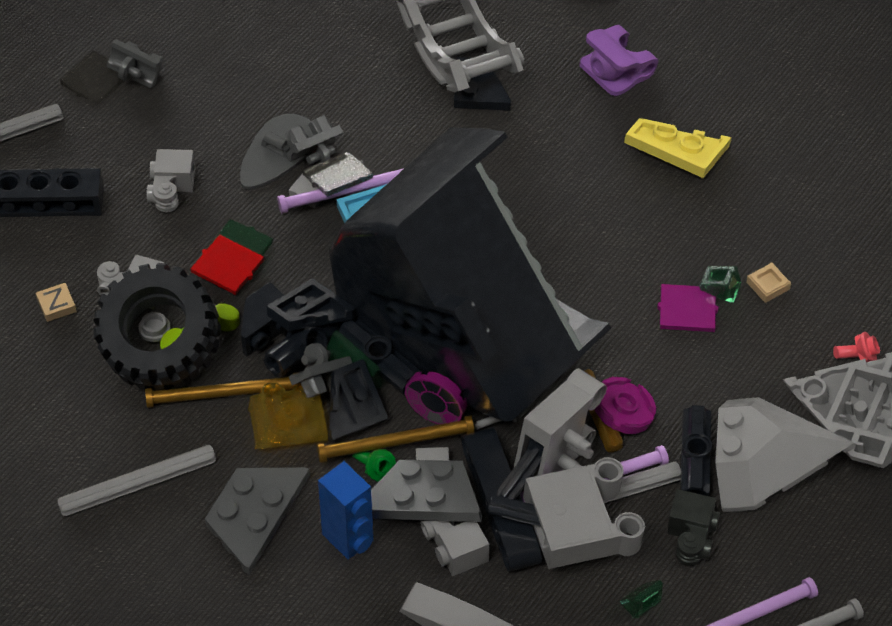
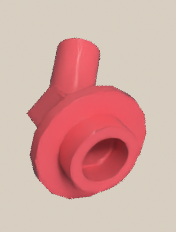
[833,332,880,362]

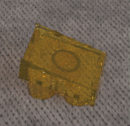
[248,383,328,449]

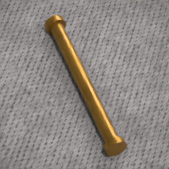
[145,373,301,408]
[317,416,474,463]

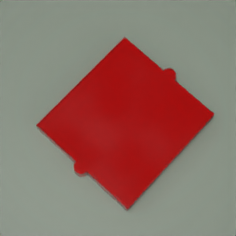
[190,235,264,295]

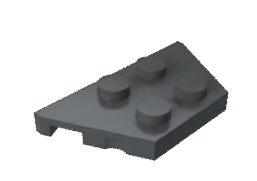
[371,460,482,522]
[205,467,310,575]

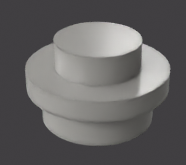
[139,312,171,342]

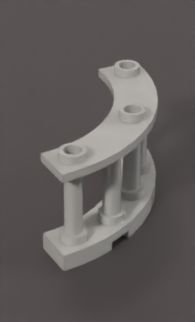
[396,0,524,92]

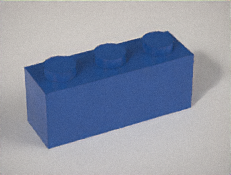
[318,461,373,560]

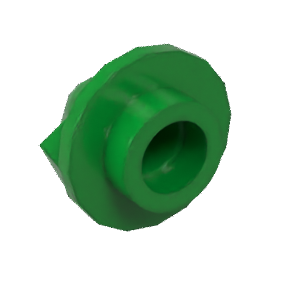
[352,449,396,482]

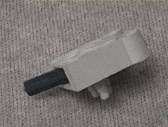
[497,368,607,500]
[488,457,645,569]

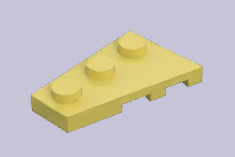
[624,118,732,178]

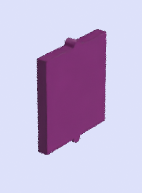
[657,284,719,332]

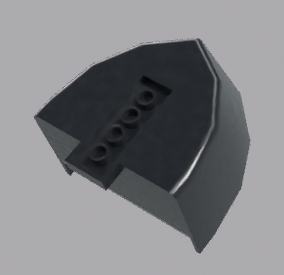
[329,127,611,422]

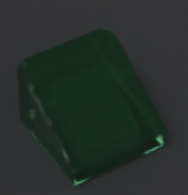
[699,266,741,302]
[620,580,663,619]

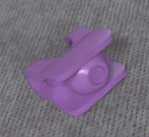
[580,25,658,96]

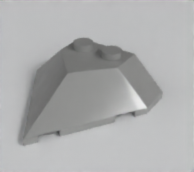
[783,352,892,468]
[716,397,856,512]

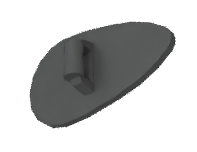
[240,114,314,190]

